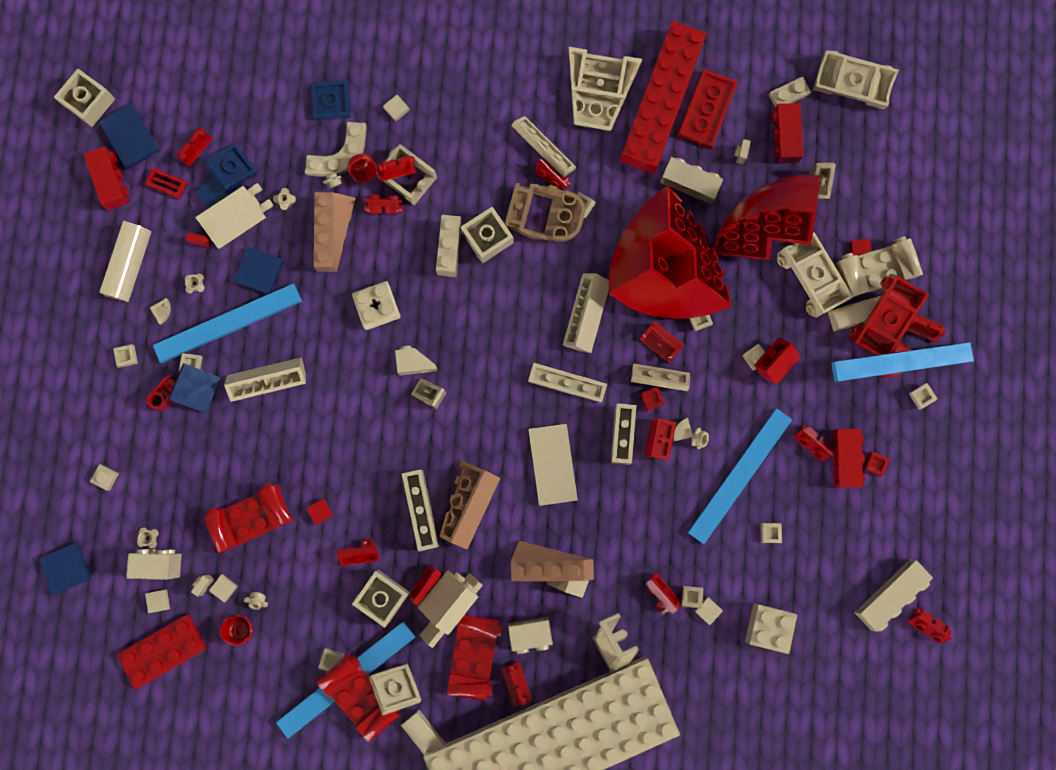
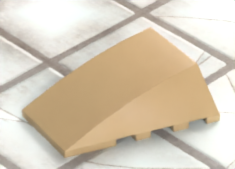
[569,47,642,131]

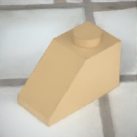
[395,346,437,376]

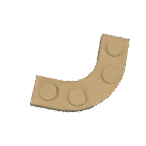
[305,122,367,177]

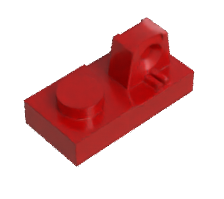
[337,539,380,566]
[408,564,441,606]
[646,572,682,614]

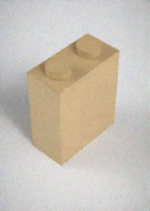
[418,570,478,635]

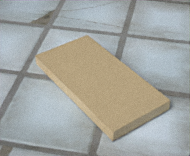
[529,424,578,506]

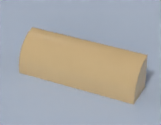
[99,221,151,302]
[563,273,609,353]
[828,296,881,332]
[224,357,306,402]
[401,710,446,755]

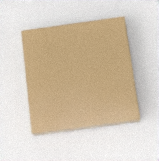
[369,663,421,715]

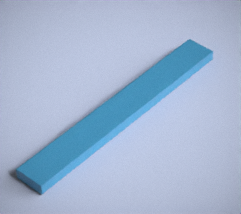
[153,283,302,363]
[831,343,974,382]
[687,408,792,544]
[276,621,415,739]

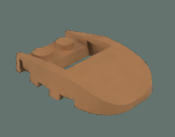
[505,183,585,242]

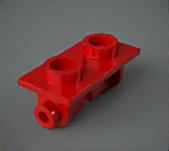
[176,127,213,167]
[374,155,416,182]
[534,159,571,191]
[364,194,404,214]
[906,315,946,343]
[793,424,834,462]
[907,608,952,644]
[501,661,533,707]

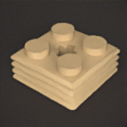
[352,281,401,330]

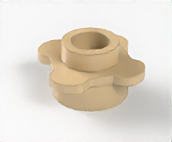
[323,174,342,188]
[273,188,296,210]
[185,274,205,293]
[692,428,709,449]
[137,528,159,548]
[244,592,268,610]

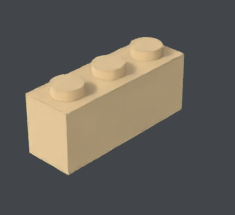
[660,157,723,204]
[436,215,462,277]
[610,404,636,465]

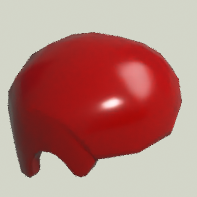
[347,153,377,183]
[220,615,253,646]

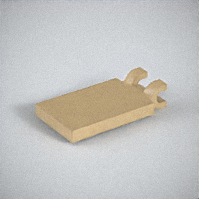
[196,183,274,249]

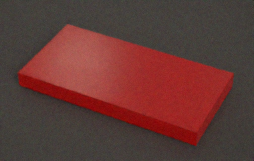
[677,69,738,149]

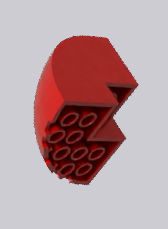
[713,175,821,260]
[608,186,731,319]

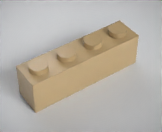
[402,469,439,551]
[854,560,933,632]

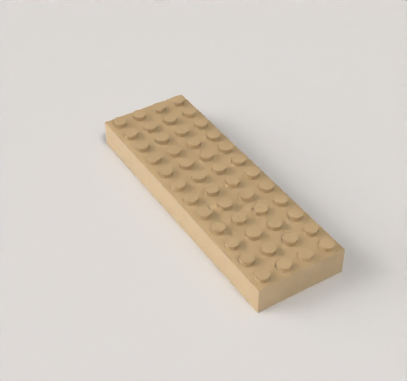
[424,656,680,770]

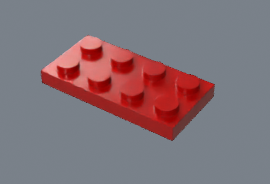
[117,614,208,690]

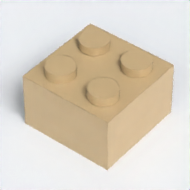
[54,69,115,127]
[461,207,514,264]
[127,549,182,579]
[352,570,410,628]
[745,603,797,654]
[509,617,552,654]

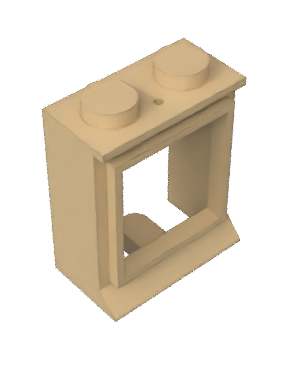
[376,144,437,205]
[593,613,639,673]

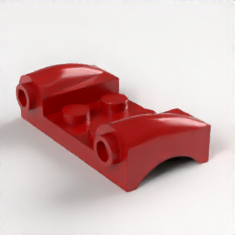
[849,274,929,356]
[203,483,294,553]
[447,614,502,701]
[316,652,400,743]

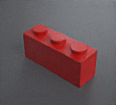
[771,103,803,164]
[83,146,130,211]
[832,429,865,488]

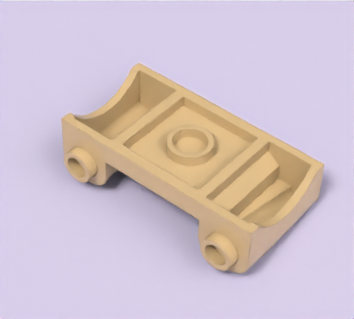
[813,50,899,109]
[777,232,853,318]
[835,237,923,297]

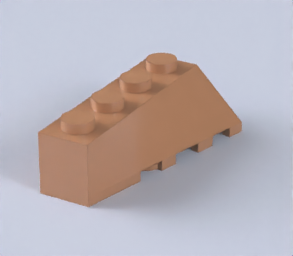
[314,192,356,272]
[440,460,500,549]
[511,541,594,581]

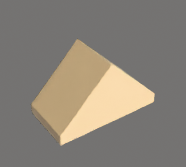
[809,163,836,199]
[411,378,446,409]
[546,580,589,598]

